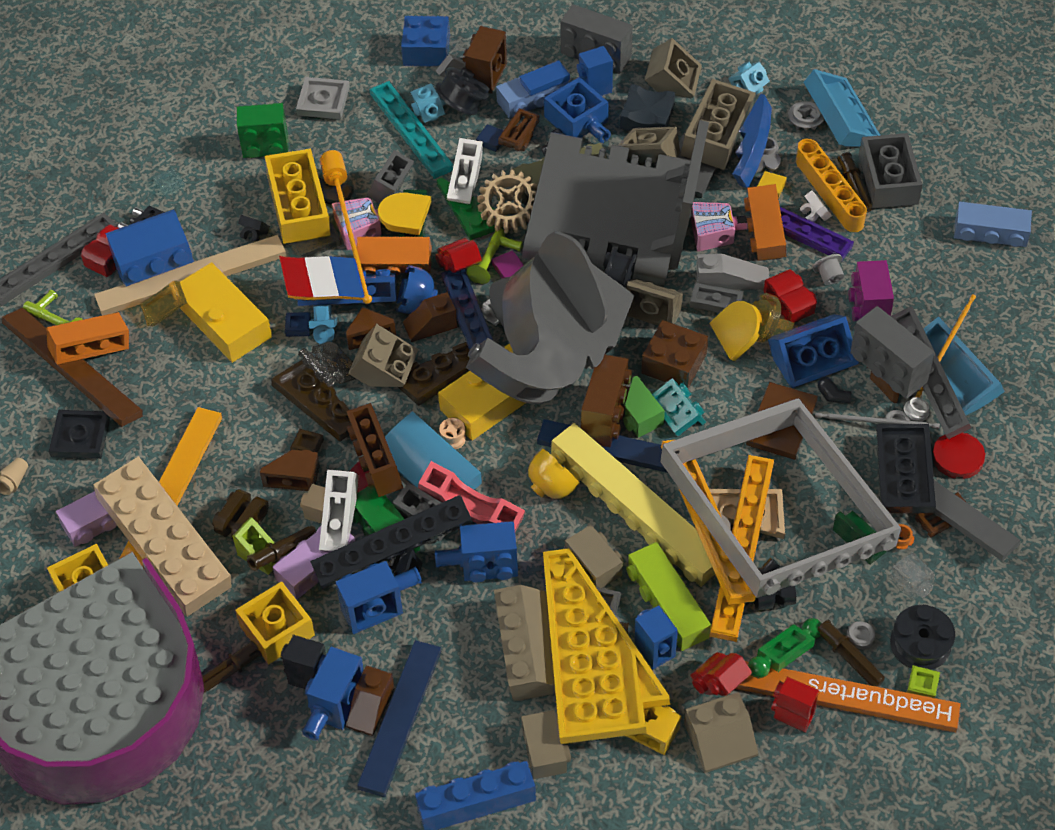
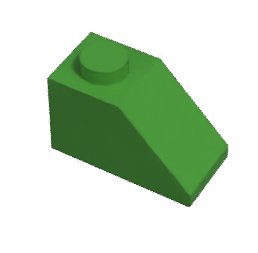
[623,376,665,438]

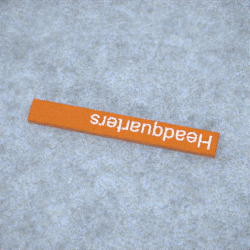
[735,661,961,733]

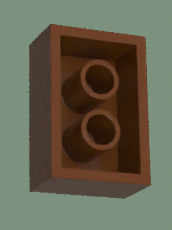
[581,354,632,448]

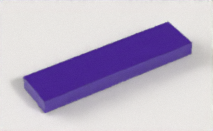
[780,207,854,262]

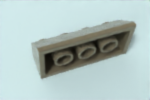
[494,585,556,701]

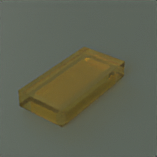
[140,281,187,327]

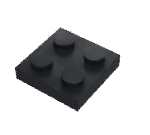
[49,410,110,459]

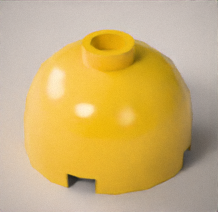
[528,448,579,499]

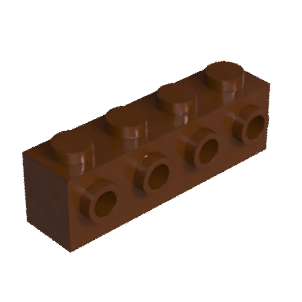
[347,403,403,497]

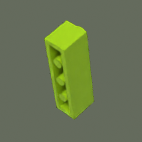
[626,542,711,652]

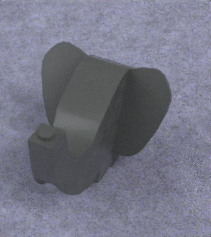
[466,231,634,404]

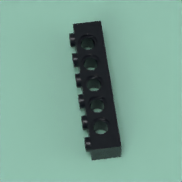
[310,494,472,590]

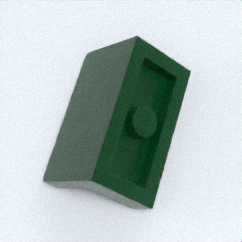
[833,511,889,564]

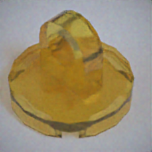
[752,293,794,343]

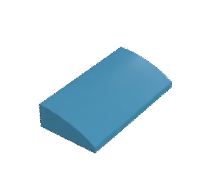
[803,69,880,147]
[923,317,1005,415]
[385,411,482,490]

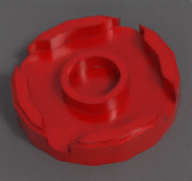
[932,432,986,479]

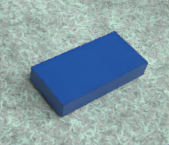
[519,61,570,96]

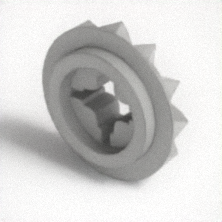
[788,101,824,132]

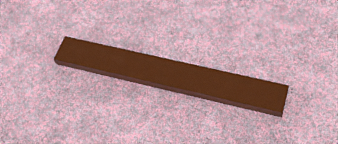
[2,308,143,427]

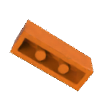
[744,184,786,261]
[357,237,432,275]
[47,312,129,365]

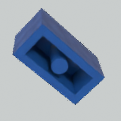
[577,46,613,96]
[634,605,678,670]

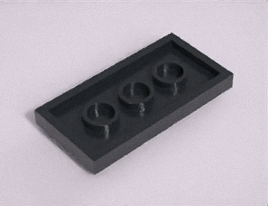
[876,424,936,513]

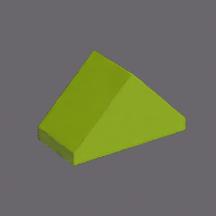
[232,517,286,574]

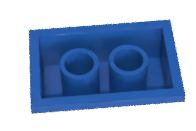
[105,209,194,286]
[767,314,859,388]

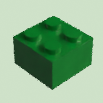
[237,103,289,158]

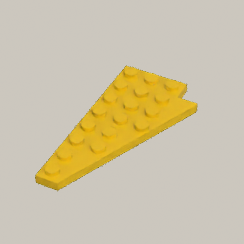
[543,548,670,744]

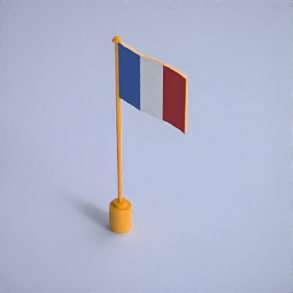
[279,150,372,304]

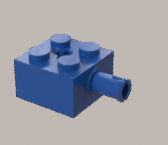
[544,77,611,143]
[435,521,518,582]
[335,561,422,634]
[302,647,364,740]

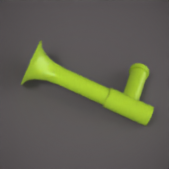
[467,228,523,284]
[23,289,83,325]

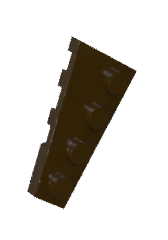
[398,342,470,406]
[271,355,351,442]

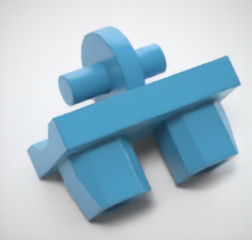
[309,304,337,345]

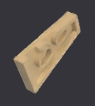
[709,489,785,539]

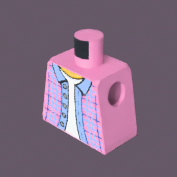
[332,198,382,250]
[690,202,747,251]

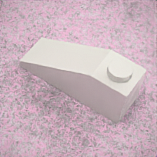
[447,138,482,204]
[319,470,359,551]

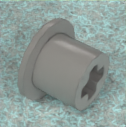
[812,254,845,285]

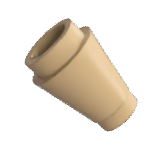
[0,458,29,495]

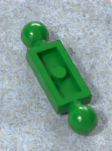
[748,618,822,679]

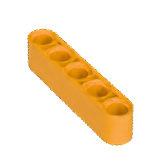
[796,139,867,232]

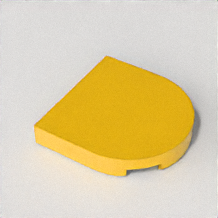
[378,193,431,235]
[710,301,762,361]

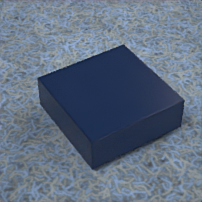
[476,124,504,152]
[285,312,311,337]

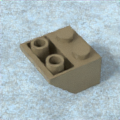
[348,324,418,387]

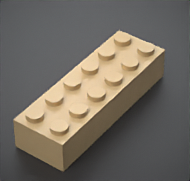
[93,456,232,617]

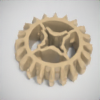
[477,170,538,234]

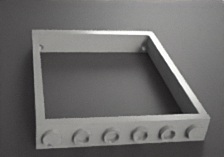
[661,398,901,598]

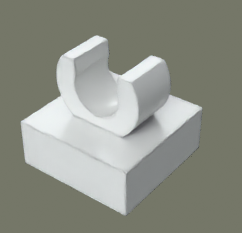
[800,190,832,222]

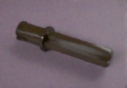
[837,152,872,213]
[247,526,316,571]
[817,620,885,687]
[202,641,262,693]

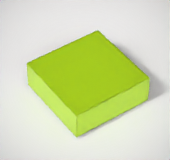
[907,666,940,698]

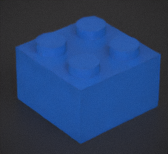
[401,16,450,66]

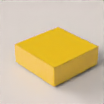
[758,171,787,199]

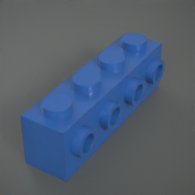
[297,269,397,306]
[415,761,536,830]

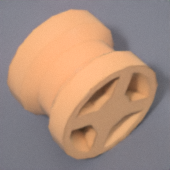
[439,418,466,450]

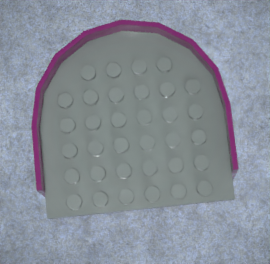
[0,552,204,805]

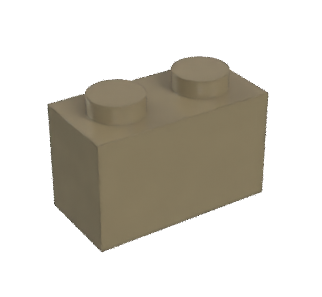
[565,525,624,588]
[521,710,571,779]

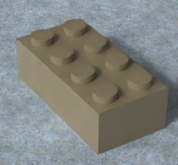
[680,79,756,170]

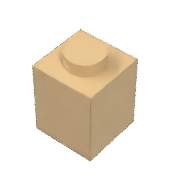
[300,484,325,524]

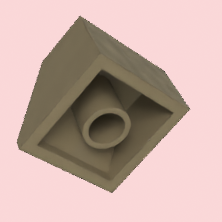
[645,38,702,98]
[618,127,681,165]
[627,279,683,326]
[684,692,759,773]

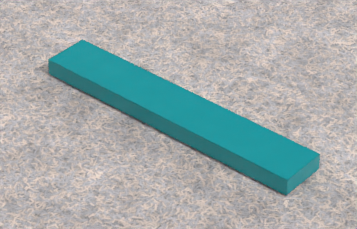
[369,81,454,179]

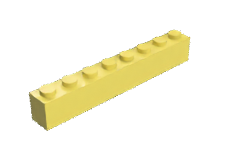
[551,423,715,587]

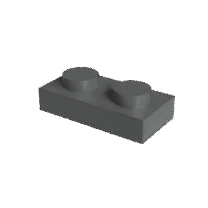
[690,283,743,313]

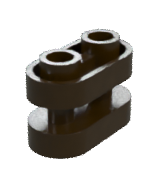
[212,489,269,541]

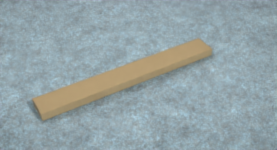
[94,235,286,315]

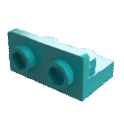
[652,378,706,436]

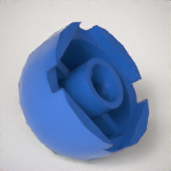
[396,265,438,314]

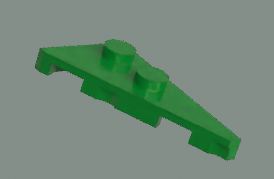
[436,178,507,240]

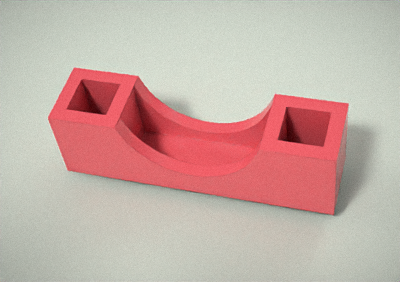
[418,461,525,532]

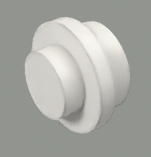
[904,397,929,421]

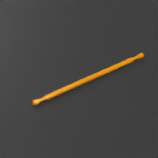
[915,294,976,398]

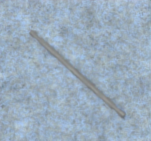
[815,413,940,429]

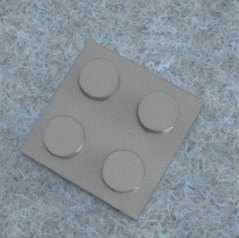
[296,77,350,119]

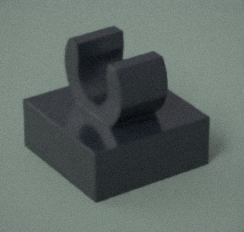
[238,215,270,242]
[388,550,422,586]

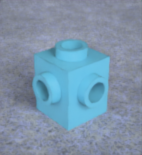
[728,61,770,95]
[411,83,446,123]

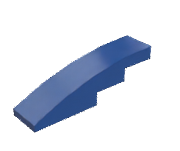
[733,94,772,188]

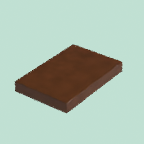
[746,382,818,460]

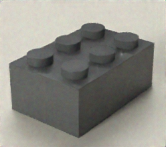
[560,4,633,74]
[859,133,923,208]
[850,306,934,399]

